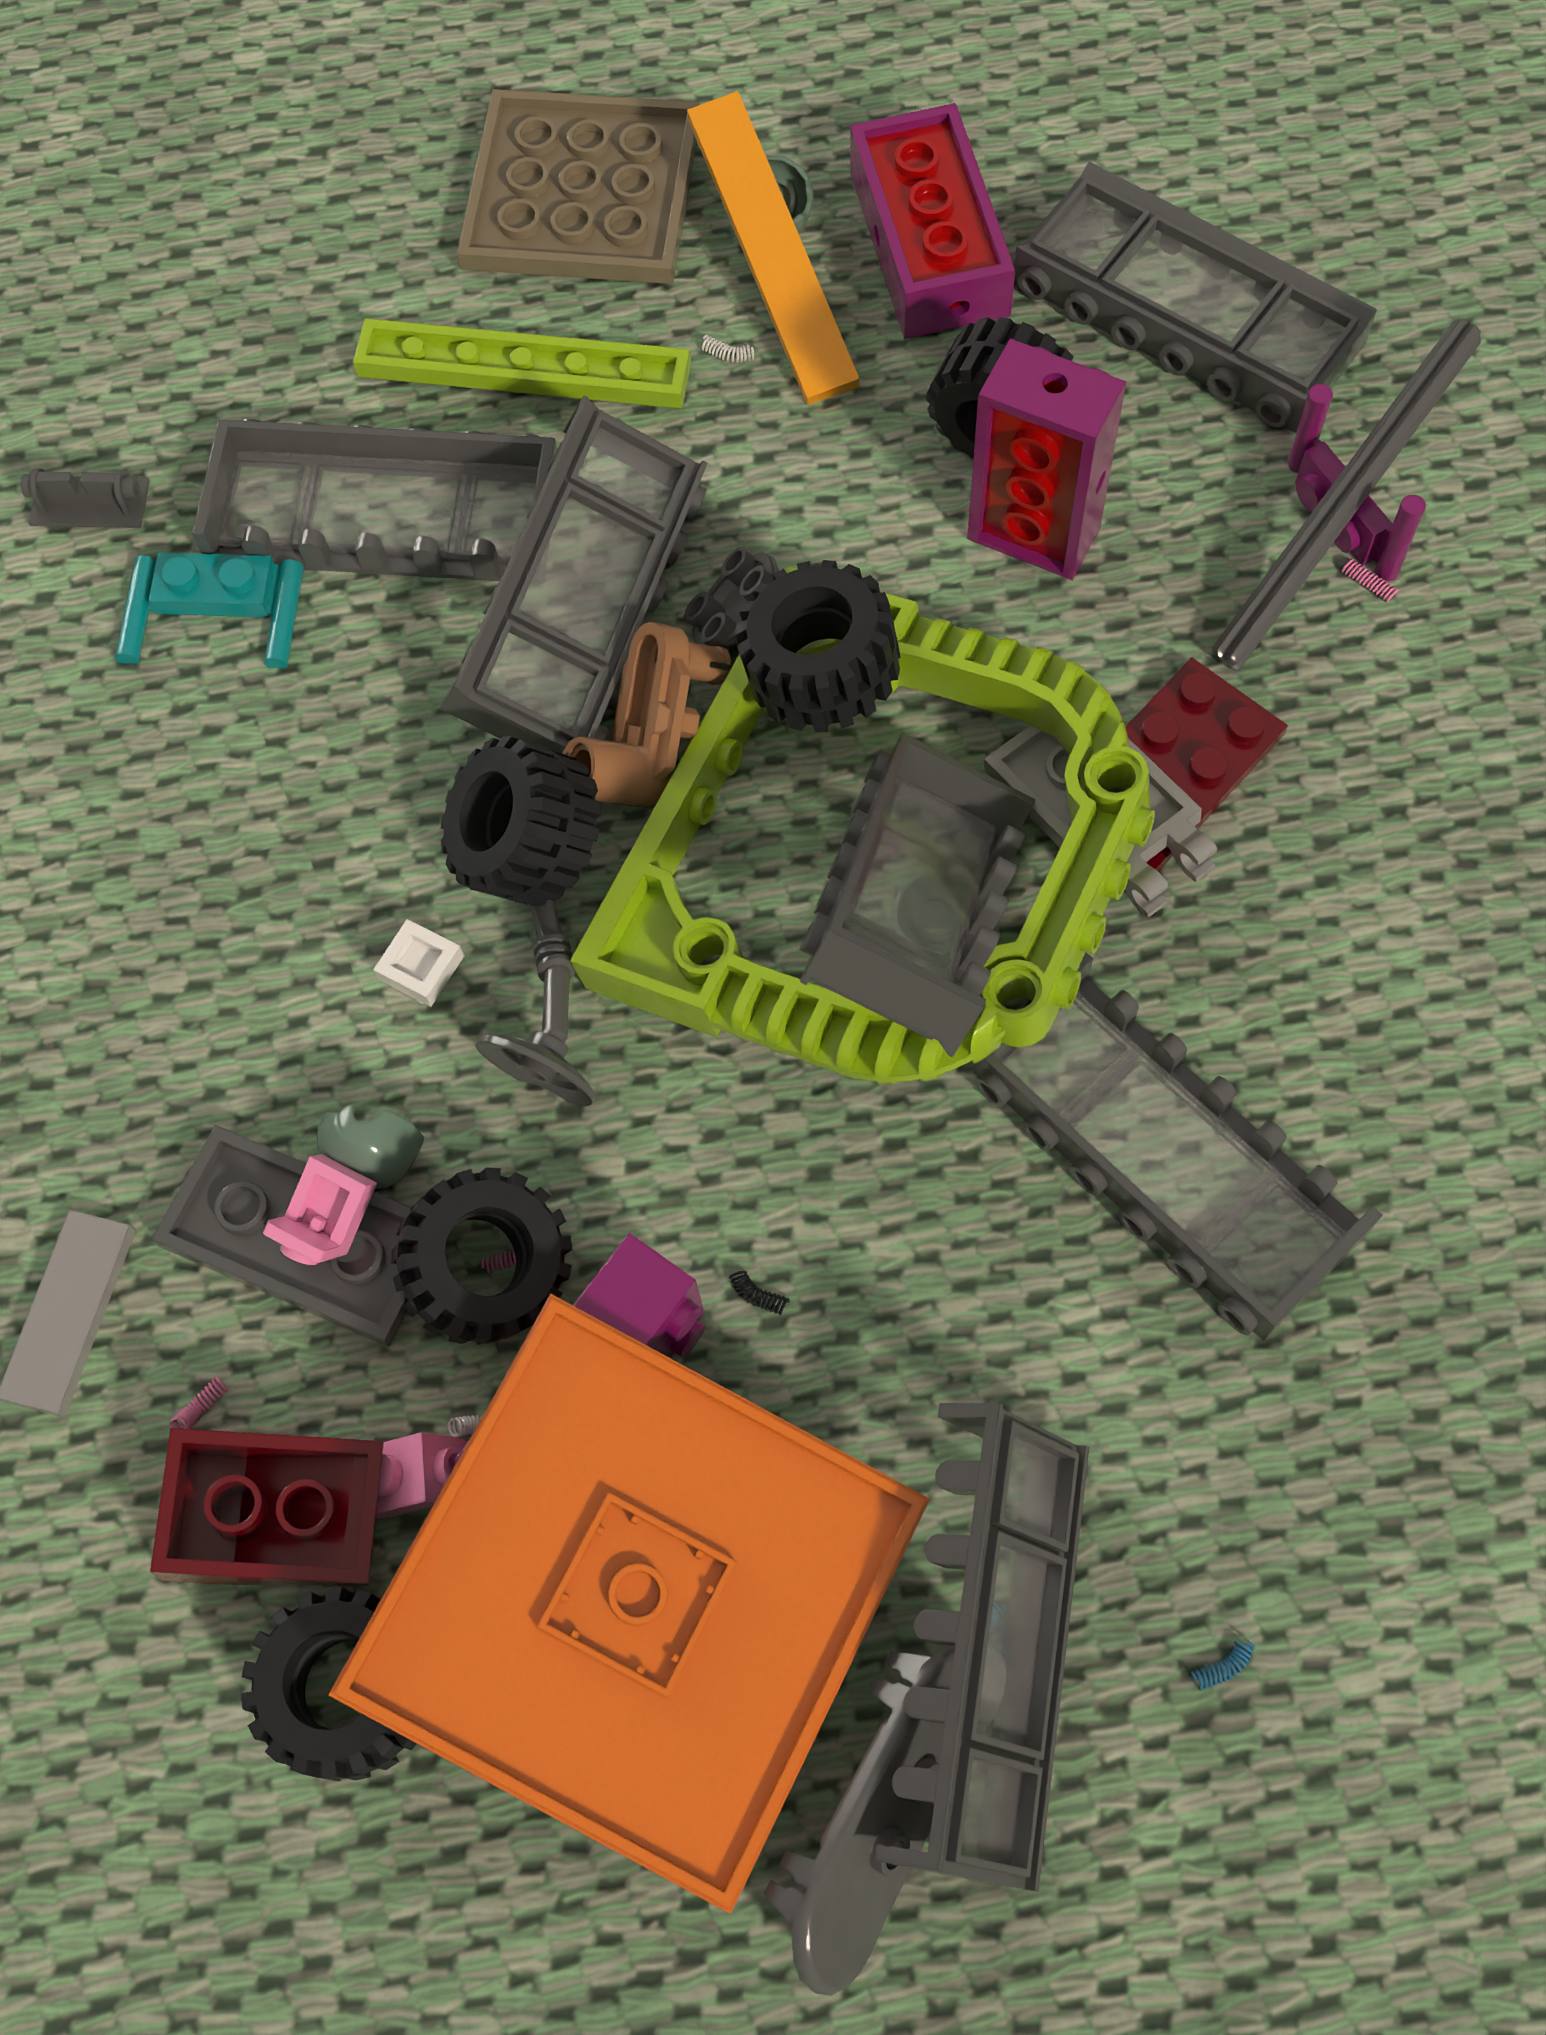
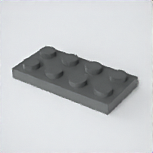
[151,1125,412,1347]

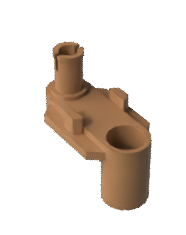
[562,622,731,808]

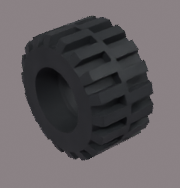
[926,317,1074,459]
[735,560,901,733]
[441,736,601,906]
[391,1167,573,1345]
[241,1587,417,1782]

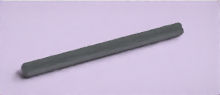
[1212,319,1481,670]

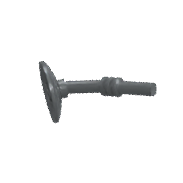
[475,900,596,1106]

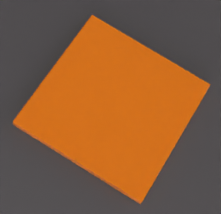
[329,1294,930,1914]

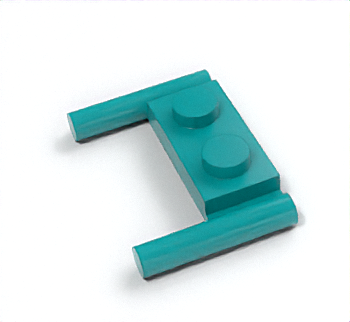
[115,552,304,668]

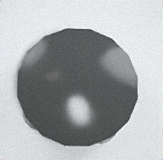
[684,546,779,649]

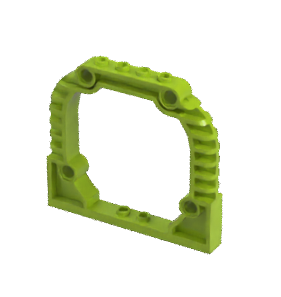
[570,566,1155,1085]

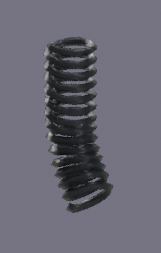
[729,1270,790,1315]

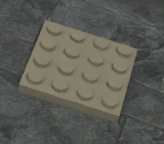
[457,89,700,284]

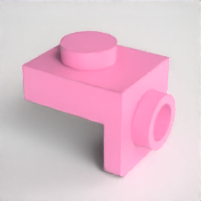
[263,1154,377,1265]
[376,1432,467,1519]

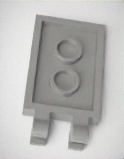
[984,725,1217,918]

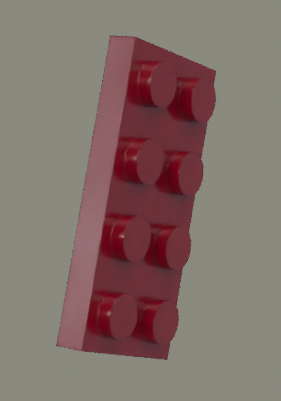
[1124,657,1288,892]

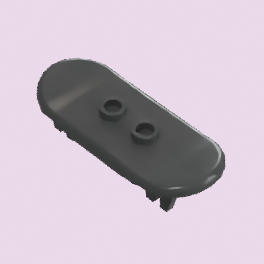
[764,1645,1003,1996]

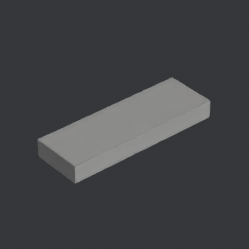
[0,1210,136,1418]

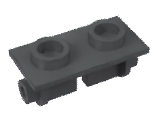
[21,468,150,528]

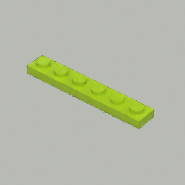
[353,318,691,409]

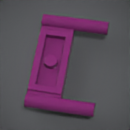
[1288,384,1426,581]

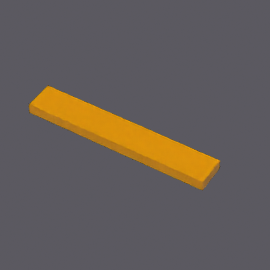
[687,91,860,405]

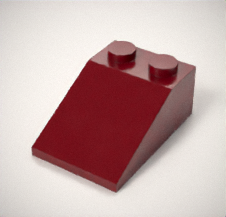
[150,1428,384,1586]

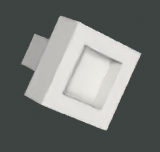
[373,919,464,1007]

